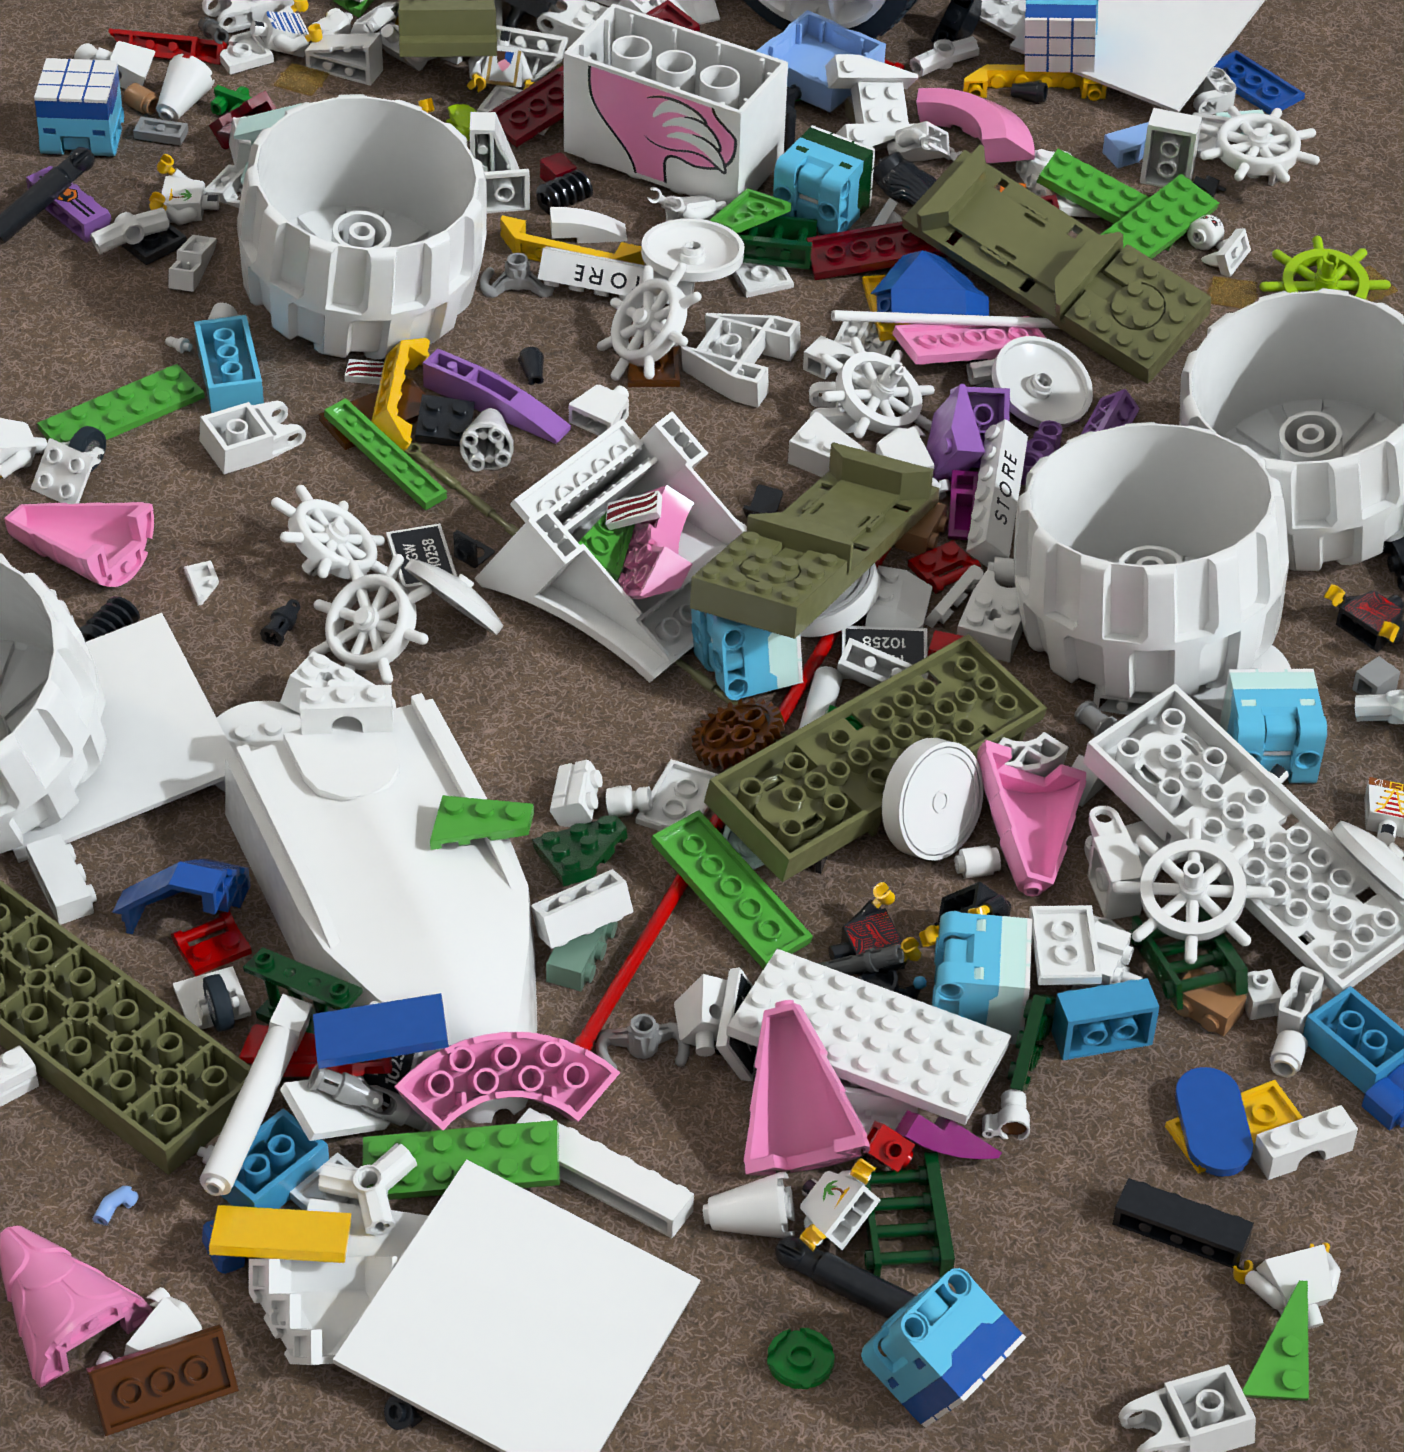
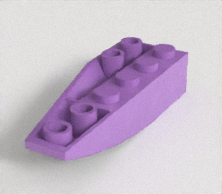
[423,349,571,444]

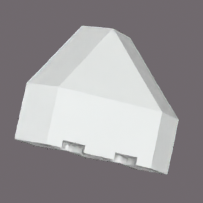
[249,1256,397,1365]

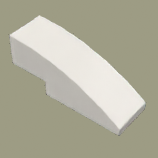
[550,207,627,243]
[168,235,217,292]

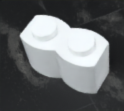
[1276,966,1324,1035]

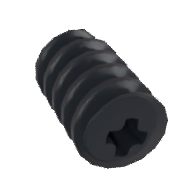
[536,169,593,215]
[79,596,140,642]

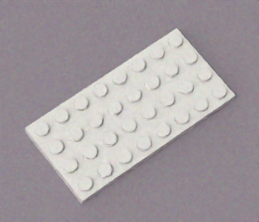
[726,949,1011,1125]

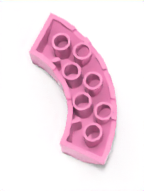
[916,88,1035,163]
[618,485,693,599]
[394,1032,620,1130]

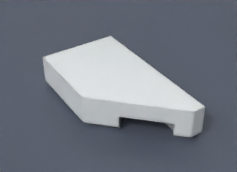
[184,561,219,606]

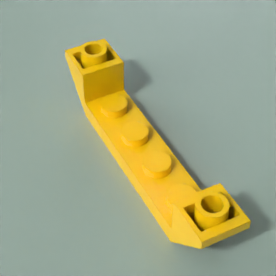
[963,64,1107,101]
[500,215,645,265]
[371,338,430,451]

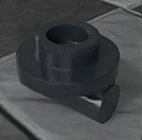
[384,1395,423,1430]

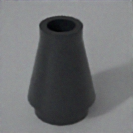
[1011,80,1048,104]
[518,346,544,385]

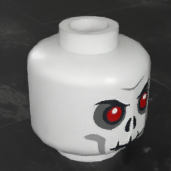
[1187,215,1225,250]

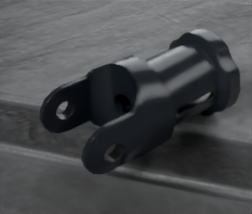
[260,599,300,646]

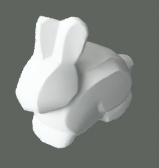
[312,8,353,35]

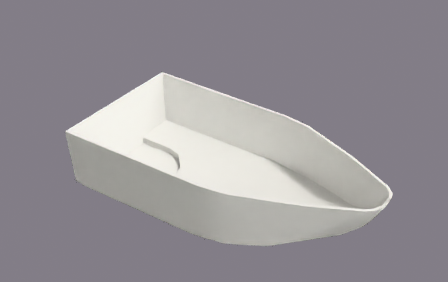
[225,693,537,1123]

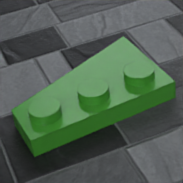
[710,188,791,233]
[578,512,635,581]
[430,795,534,850]

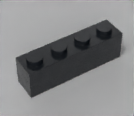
[1112,1178,1254,1268]

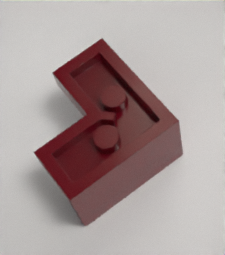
[209,90,277,149]

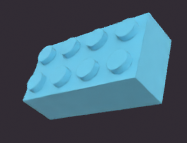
[194,315,264,413]

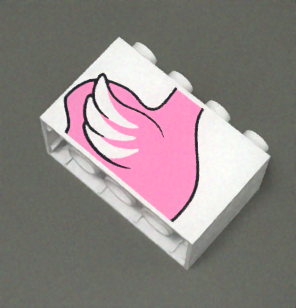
[564,4,788,205]

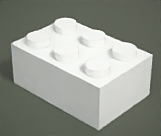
[1140,108,1202,187]

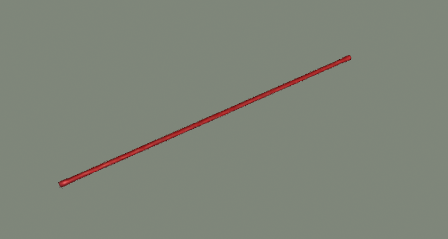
[573,511,907,1051]

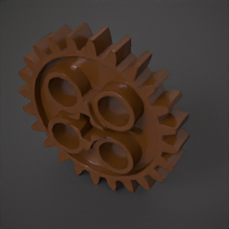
[691,698,785,770]

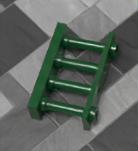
[717,210,817,269]
[1129,906,1248,1010]
[243,947,363,1034]
[859,1152,955,1277]

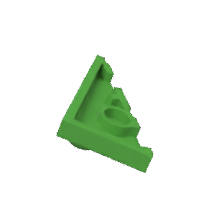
[1242,1280,1309,1401]

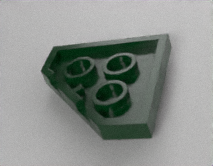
[532,815,628,887]
[1007,994,1056,1091]

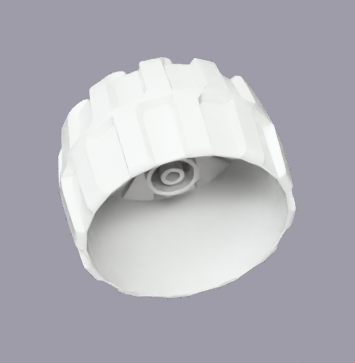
[237,94,487,359]
[1179,288,1404,571]
[1014,422,1289,700]
[0,553,107,854]

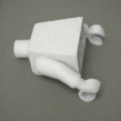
[887,121,962,161]
[647,187,727,221]
[876,425,951,500]
[96,1287,202,1365]

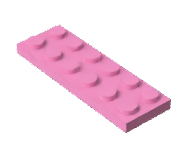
[893,316,1047,365]

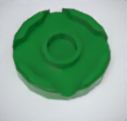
[767,1328,835,1389]

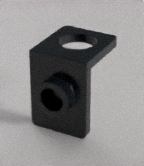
[1193,175,1226,198]
[743,484,783,518]
[453,530,495,568]

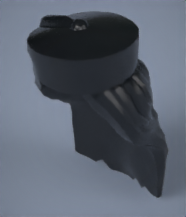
[873,152,937,206]

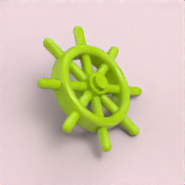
[1259,235,1391,300]

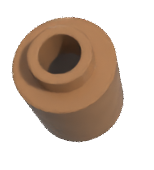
[124,83,159,115]

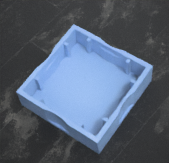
[756,10,886,112]

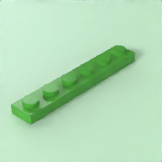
[324,398,447,511]

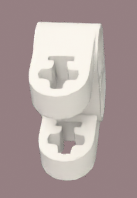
[1193,67,1236,115]
[809,382,860,433]

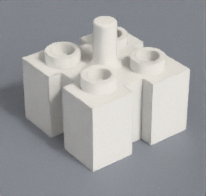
[1071,921,1143,990]

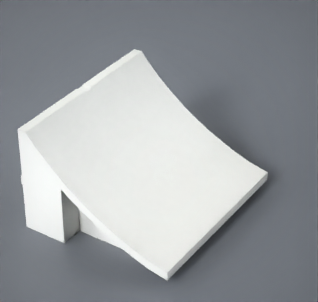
[474,412,747,683]

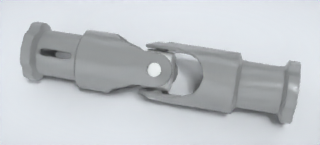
[308,1063,433,1132]

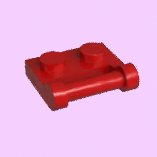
[908,540,982,594]
[171,911,252,977]

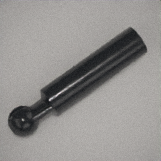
[0,147,95,243]
[775,1236,917,1319]

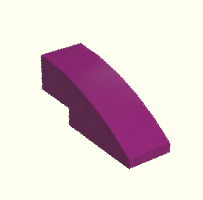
[948,470,979,540]
[895,1110,1002,1159]

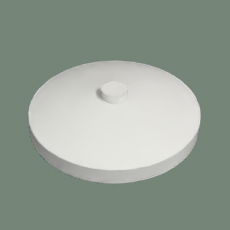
[641,219,744,282]
[992,336,1093,429]
[405,558,503,635]
[1332,821,1404,899]

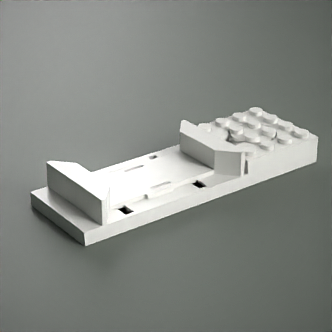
[1083,684,1404,996]

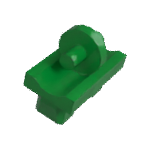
[210,85,252,116]

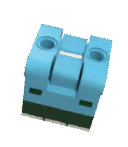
[773,125,875,235]

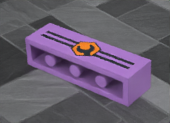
[26,166,111,243]

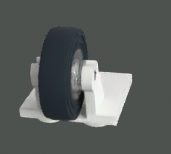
[31,426,106,504]
[173,966,251,1032]

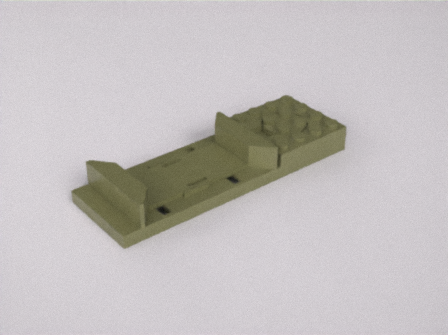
[398,0,497,57]
[902,144,1211,384]
[690,442,940,639]
[704,634,1047,882]

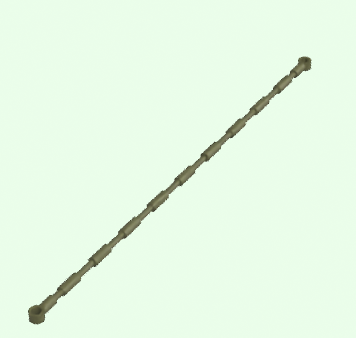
[405,443,788,742]

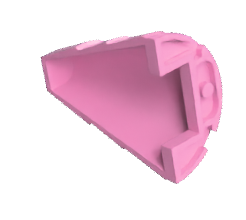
[4,502,154,587]
[977,740,1086,897]
[744,1000,870,1176]
[0,1226,153,1388]

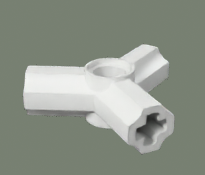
[1355,689,1404,724]
[318,1143,417,1236]

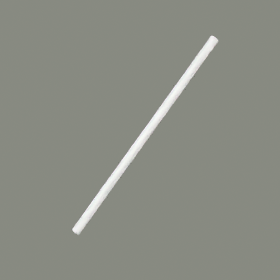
[831,310,1060,329]

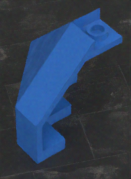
[871,250,989,316]
[112,859,250,934]

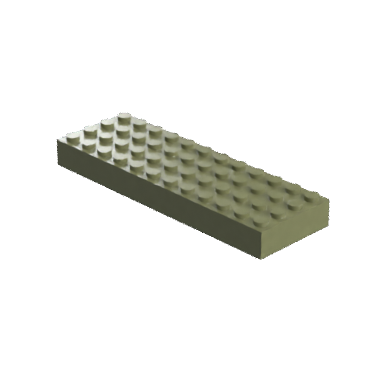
[0,880,251,1175]

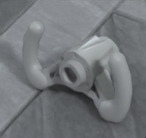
[480,253,555,298]
[596,1014,690,1069]

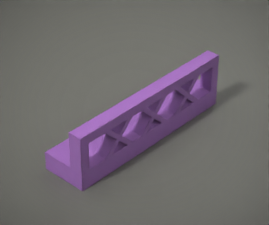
[1080,389,1140,435]

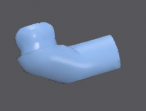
[92,1186,139,1226]

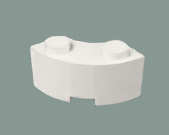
[998,732,1069,777]

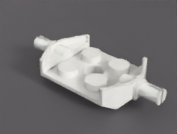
[351,2,399,34]

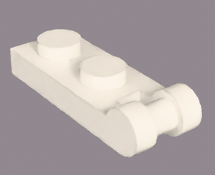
[924,565,983,628]

